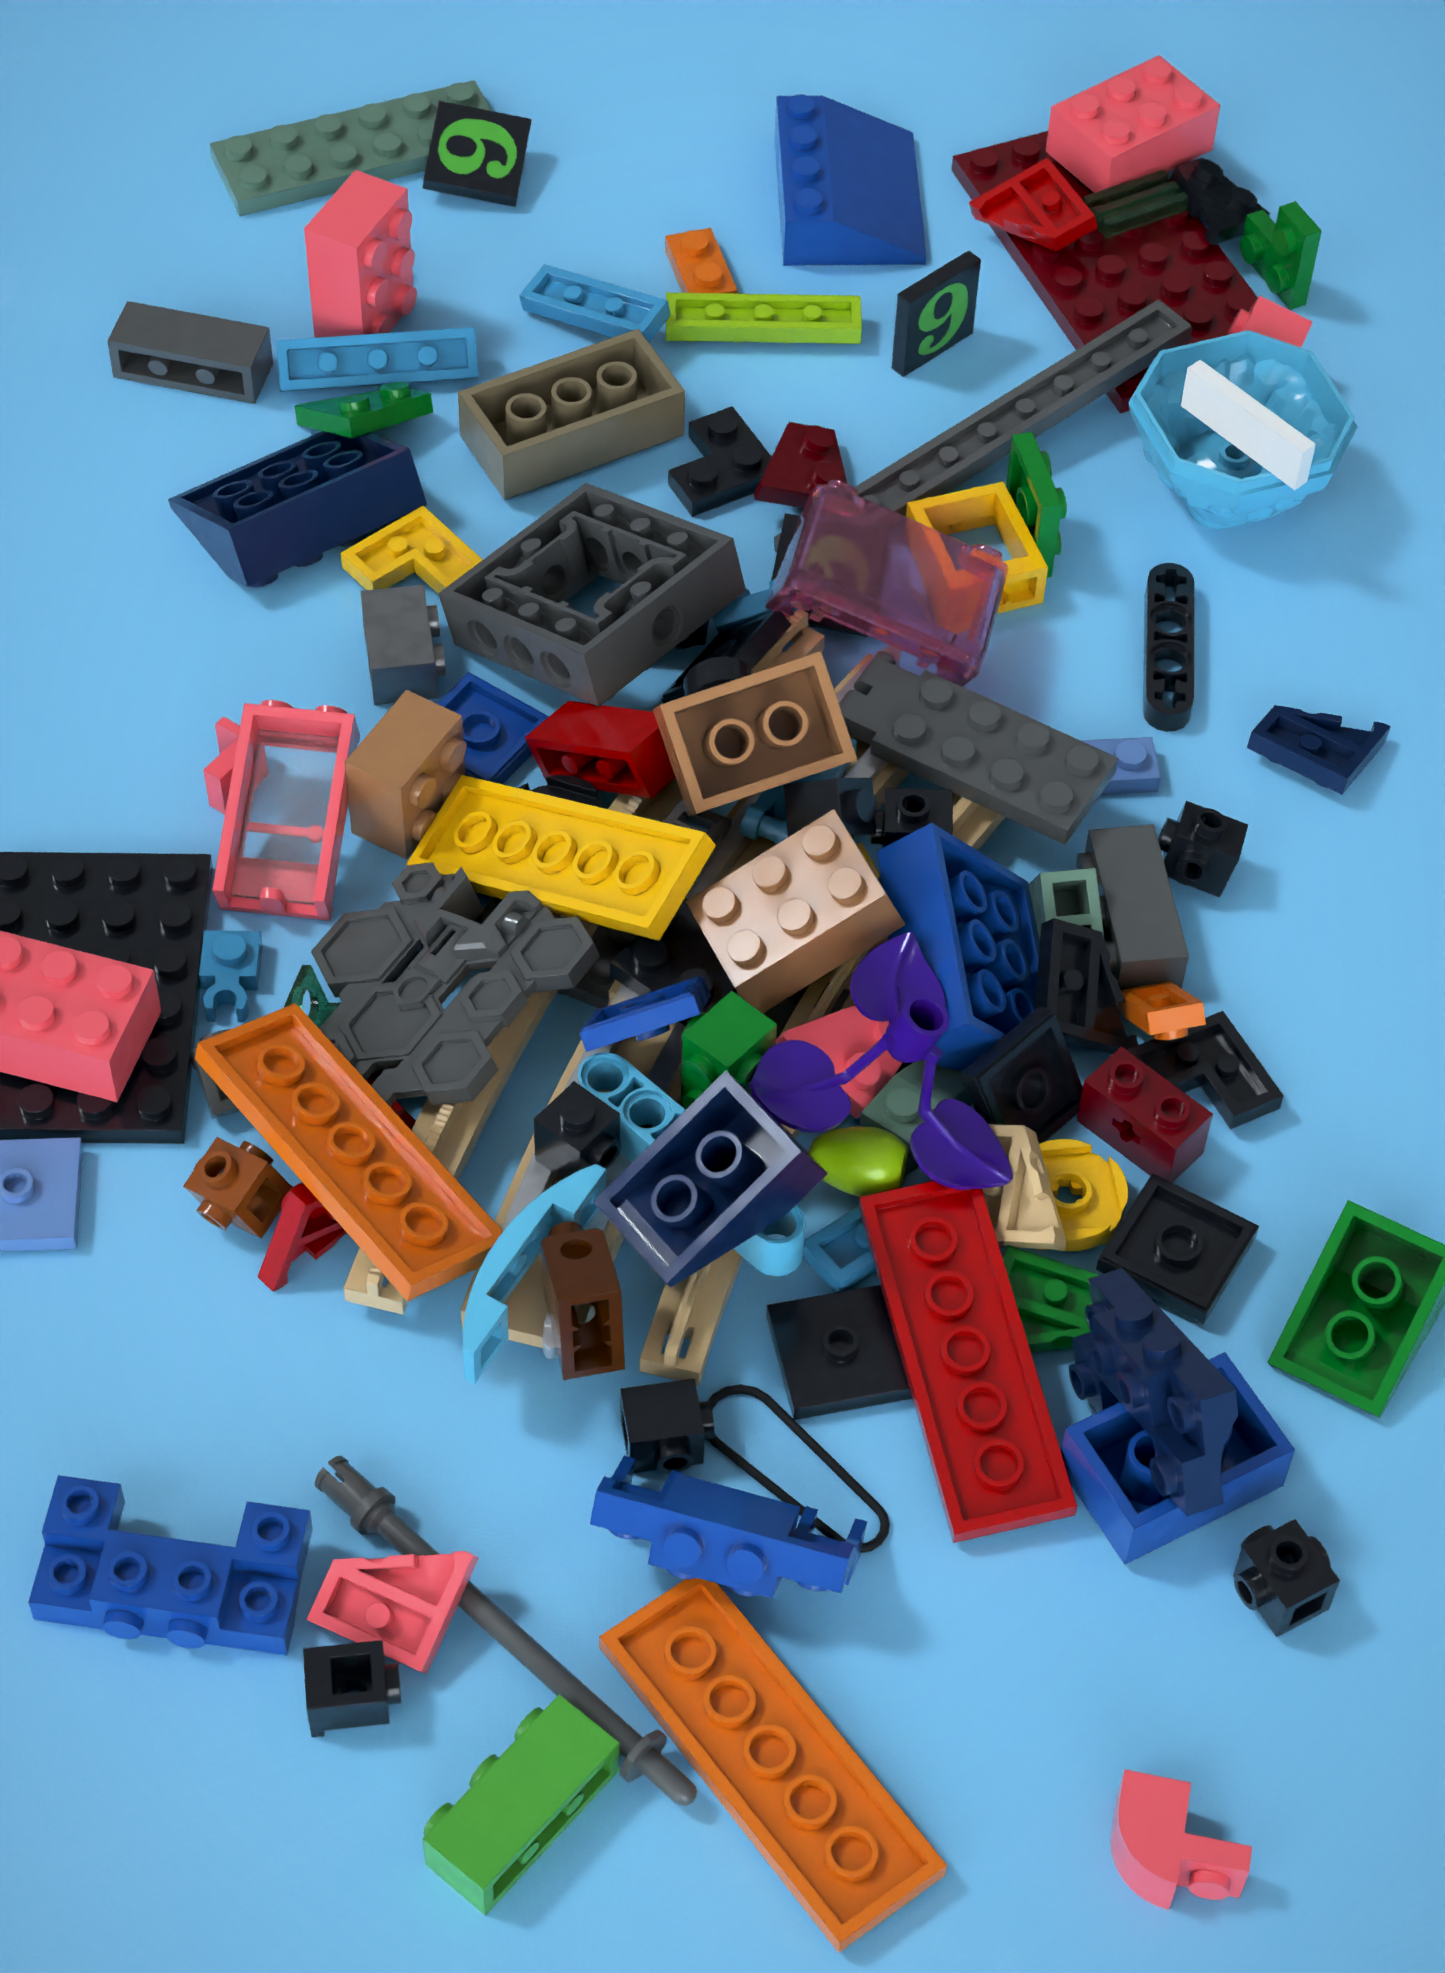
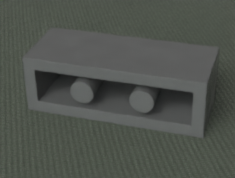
[107,301,273,404]
[1076,824,1189,990]

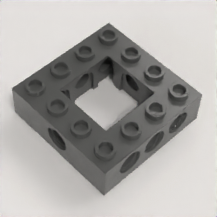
[438,483,746,707]

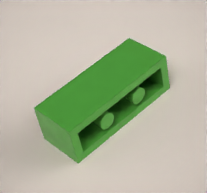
[422,1694,619,1916]

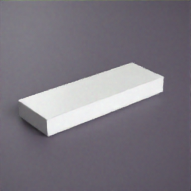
[1181,360,1316,490]

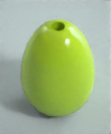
[809,1126,908,1197]

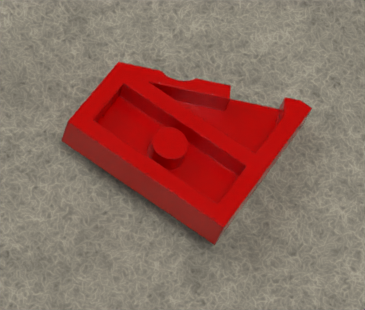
[969,158,1098,252]
[257,1183,347,1292]

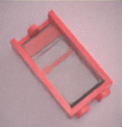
[212,700,360,921]

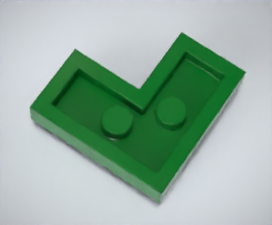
[1240,201,1322,310]

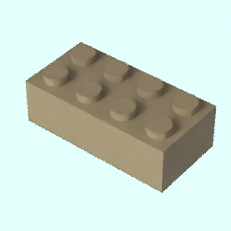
[458,329,685,500]

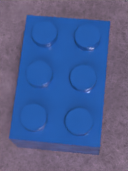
[1061,1352,1295,1565]

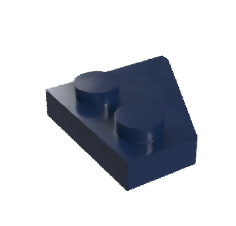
[1247,705,1391,795]

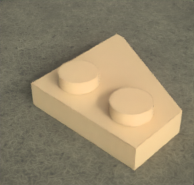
[982,1124,1066,1250]

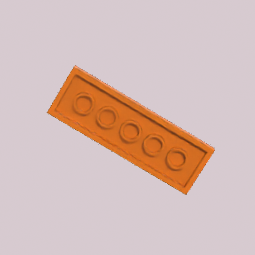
[195,1003,503,1302]
[599,1578,947,1953]

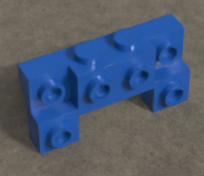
[590,1455,868,1599]
[28,1475,313,1655]

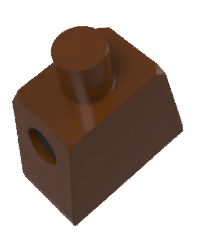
[541,1221,625,1380]

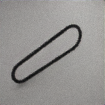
[708,1384,890,1553]

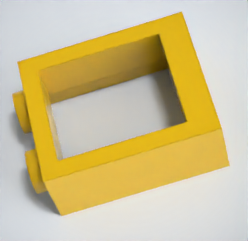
[904,481,1048,625]

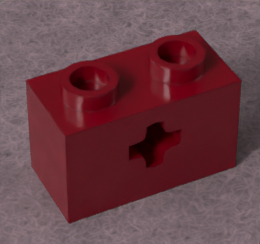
[1076,1047,1213,1183]

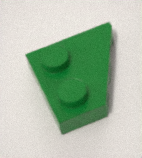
[294,382,433,438]
[1003,1245,1099,1353]

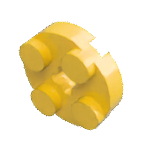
[1038,1139,1128,1252]

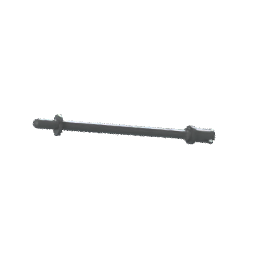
[315,1455,697,1806]

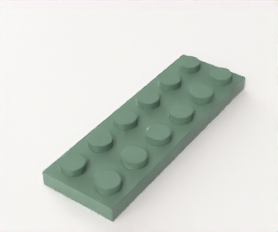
[209,80,492,216]

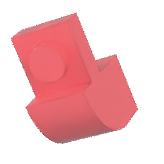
[1111,1769,1252,1910]

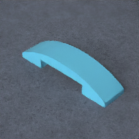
[463,1164,606,1384]

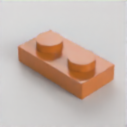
[665,228,738,294]
[1117,981,1206,1040]

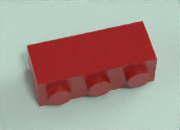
[525,701,675,799]

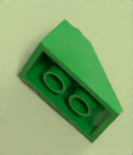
[1267,1200,1445,1418]

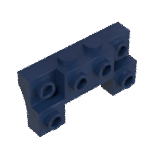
[1069,1268,1238,1516]

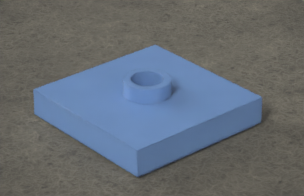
[0,1137,83,1251]

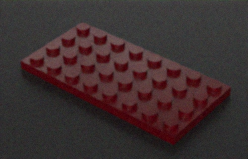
[951,131,1258,414]

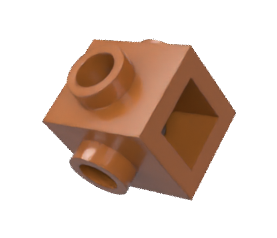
[183,1137,293,1239]

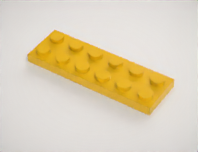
[406,775,716,941]

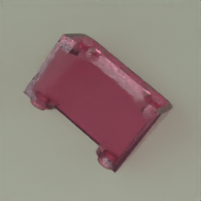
[765,480,1009,687]

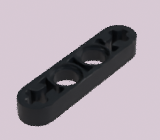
[1143,563,1194,732]

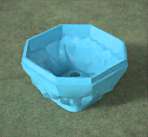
[1128,330,1358,529]

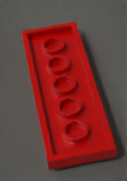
[859,1181,1077,1543]

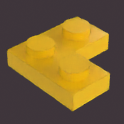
[341,506,483,593]

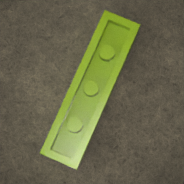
[666,292,862,344]

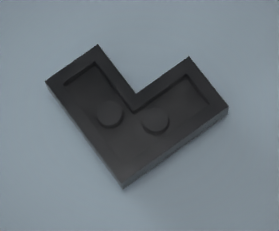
[668,406,772,517]
[1126,1011,1284,1129]

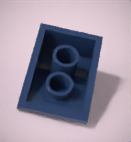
[593,1071,828,1287]

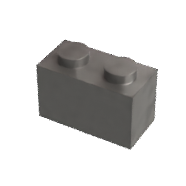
[360,584,446,705]

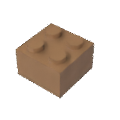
[344,690,467,859]

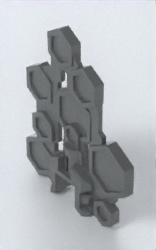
[311,862,600,1106]

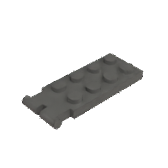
[839,651,1118,845]

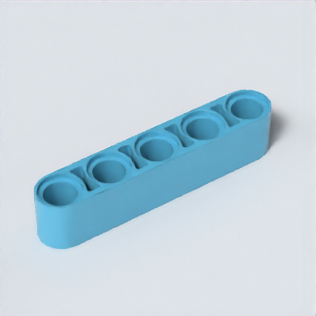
[578,1052,806,1276]

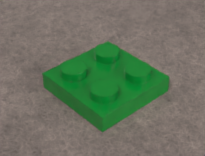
[1006,432,1067,578]

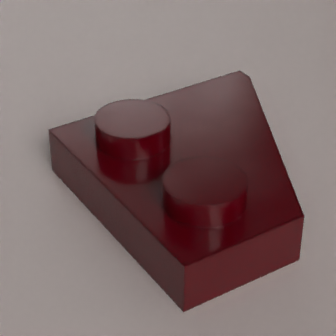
[754,422,849,511]

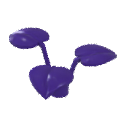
[749,932,1013,1190]

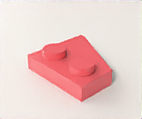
[776,1005,903,1119]
[306,1551,479,1674]

